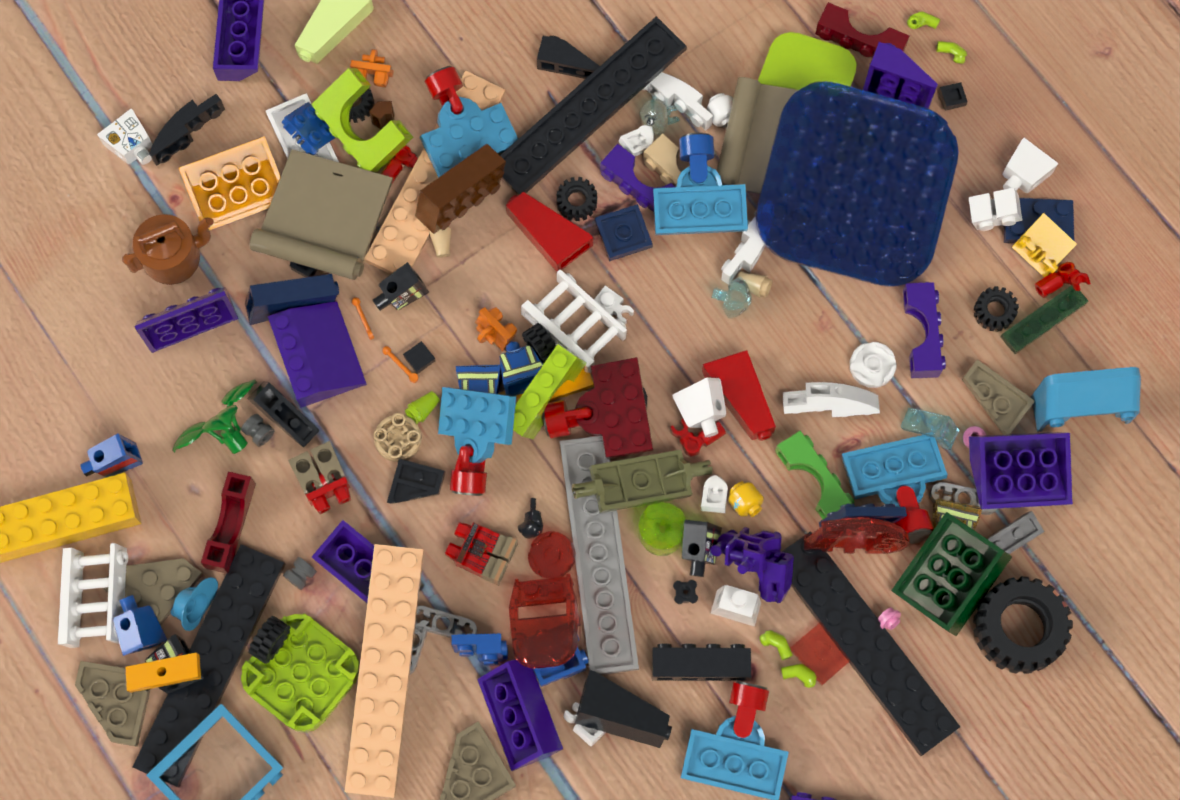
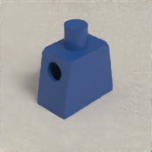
[113,595,167,656]

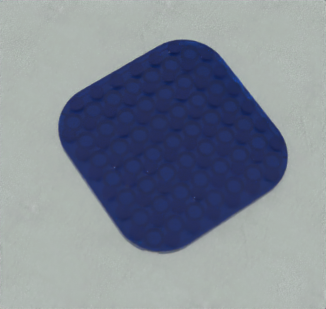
[756,81,959,287]

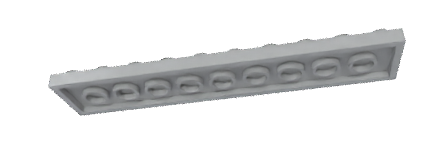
[560,436,639,675]

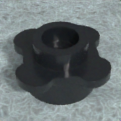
[673,580,698,604]

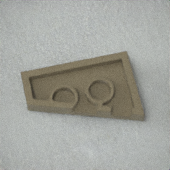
[962,360,1035,435]

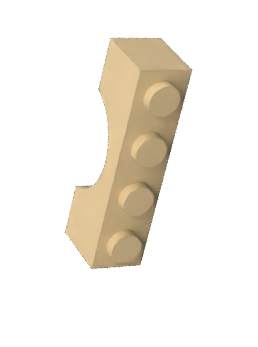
[643,133,681,187]

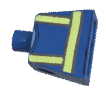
[499,342,543,396]
[456,365,502,394]

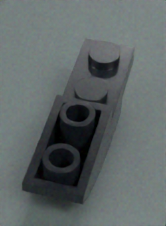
[149,94,225,166]

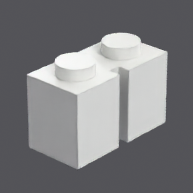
[969,188,1022,231]

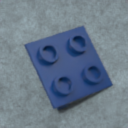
[282,102,336,155]

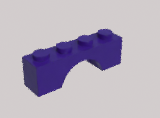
[600,143,675,212]
[903,282,946,379]

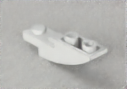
[642,72,713,131]
[721,198,773,285]
[783,382,880,417]

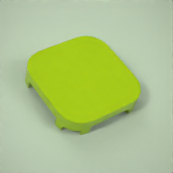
[758,32,857,98]
[241,613,360,732]

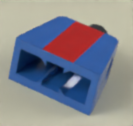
[81,433,143,478]

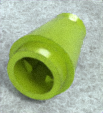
[405,391,440,424]

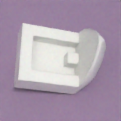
[618,125,654,156]
[701,475,728,513]

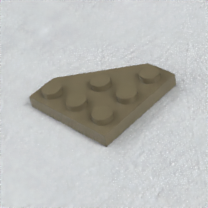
[103,558,203,625]
[75,661,150,747]
[440,721,516,800]

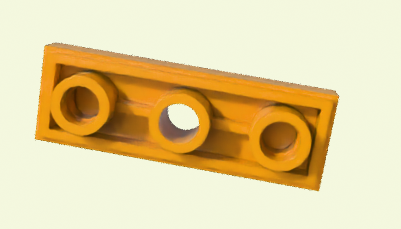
[126,653,201,693]

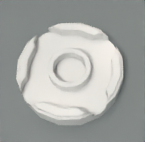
[850,342,896,388]

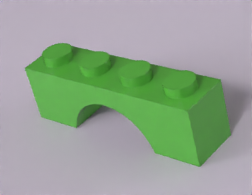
[775,430,855,520]

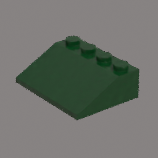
[891,512,1012,636]

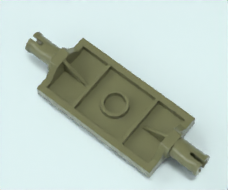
[572,450,712,513]

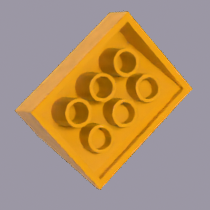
[178,136,281,230]

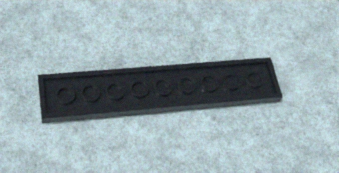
[500,16,687,195]
[782,531,961,757]
[133,544,286,788]

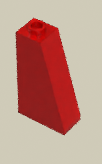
[506,192,593,272]
[702,350,776,441]

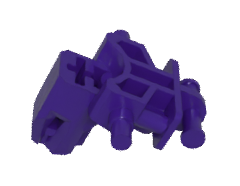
[710,527,794,603]

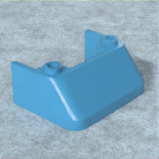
[1031,367,1141,432]

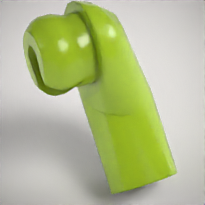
[760,630,793,660]

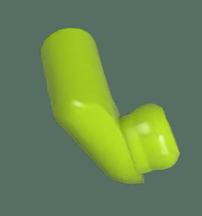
[907,11,940,29]
[936,41,967,64]
[781,664,817,688]

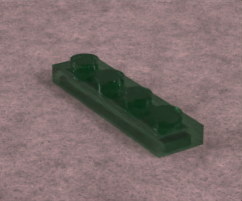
[1001,285,1089,354]

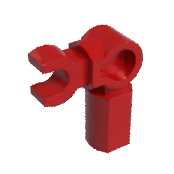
[381,145,418,183]
[1035,262,1091,298]
[670,419,726,457]

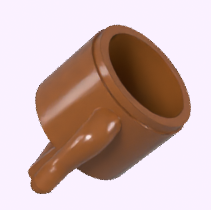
[122,214,214,285]

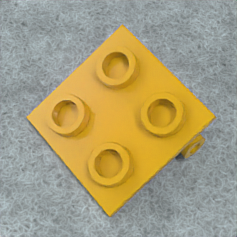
[1012,213,1077,277]

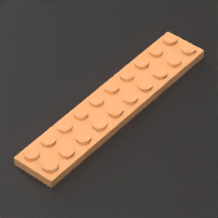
[364,71,505,274]
[345,544,424,798]

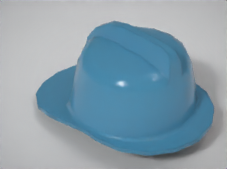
[171,577,218,631]

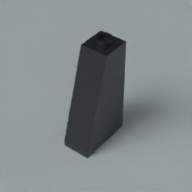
[575,670,672,748]

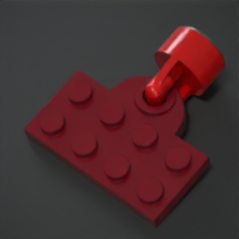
[542,357,654,459]

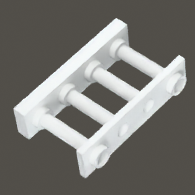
[521,270,627,373]
[58,543,128,648]

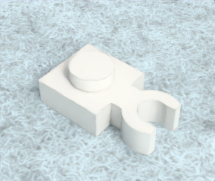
[594,286,634,324]
[563,702,606,747]

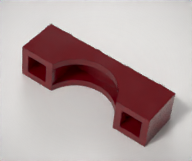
[815,2,910,58]
[201,471,256,574]

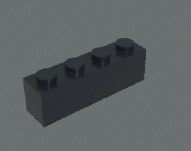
[652,644,751,681]

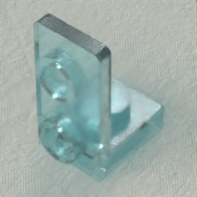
[901,408,959,450]

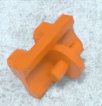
[350,49,394,88]
[475,307,518,352]

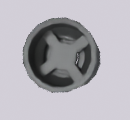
[241,414,275,447]
[283,557,317,590]

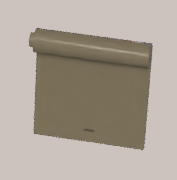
[717,77,850,206]
[250,149,393,280]

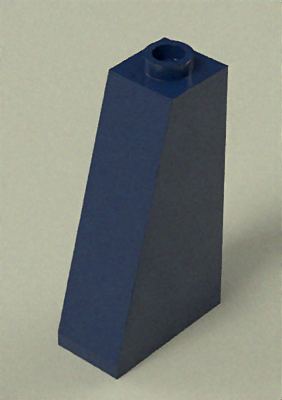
[245,274,339,325]

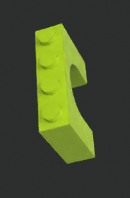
[311,68,414,173]
[513,344,587,439]

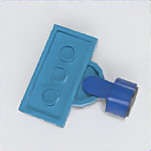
[653,133,748,235]

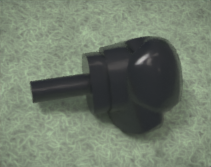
[518,498,543,539]

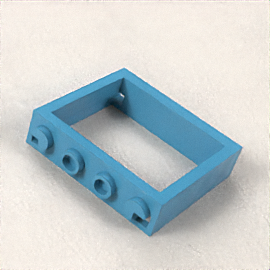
[146,704,284,800]

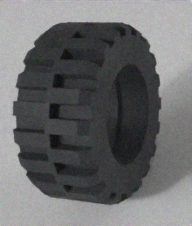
[973,576,1073,674]

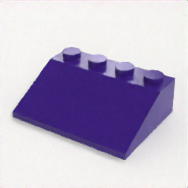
[858,42,938,128]
[135,287,239,353]
[268,301,367,408]
[969,432,1073,509]

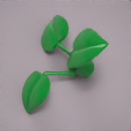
[172,379,257,454]

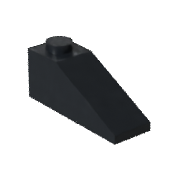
[537,36,600,79]
[247,382,320,448]

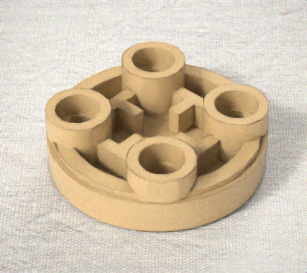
[373,413,422,462]

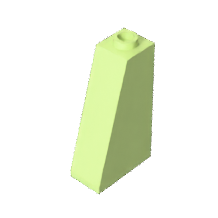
[295,0,374,64]

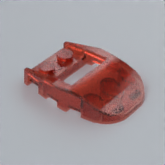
[804,517,911,554]
[509,574,581,668]

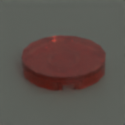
[528,531,576,580]

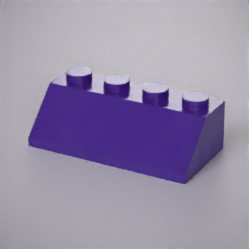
[213,0,264,81]
[312,520,374,603]
[477,657,563,771]

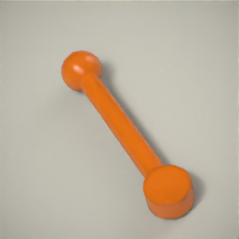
[352,297,374,340]
[382,346,419,383]

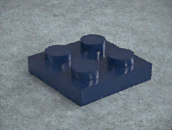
[595,204,653,261]

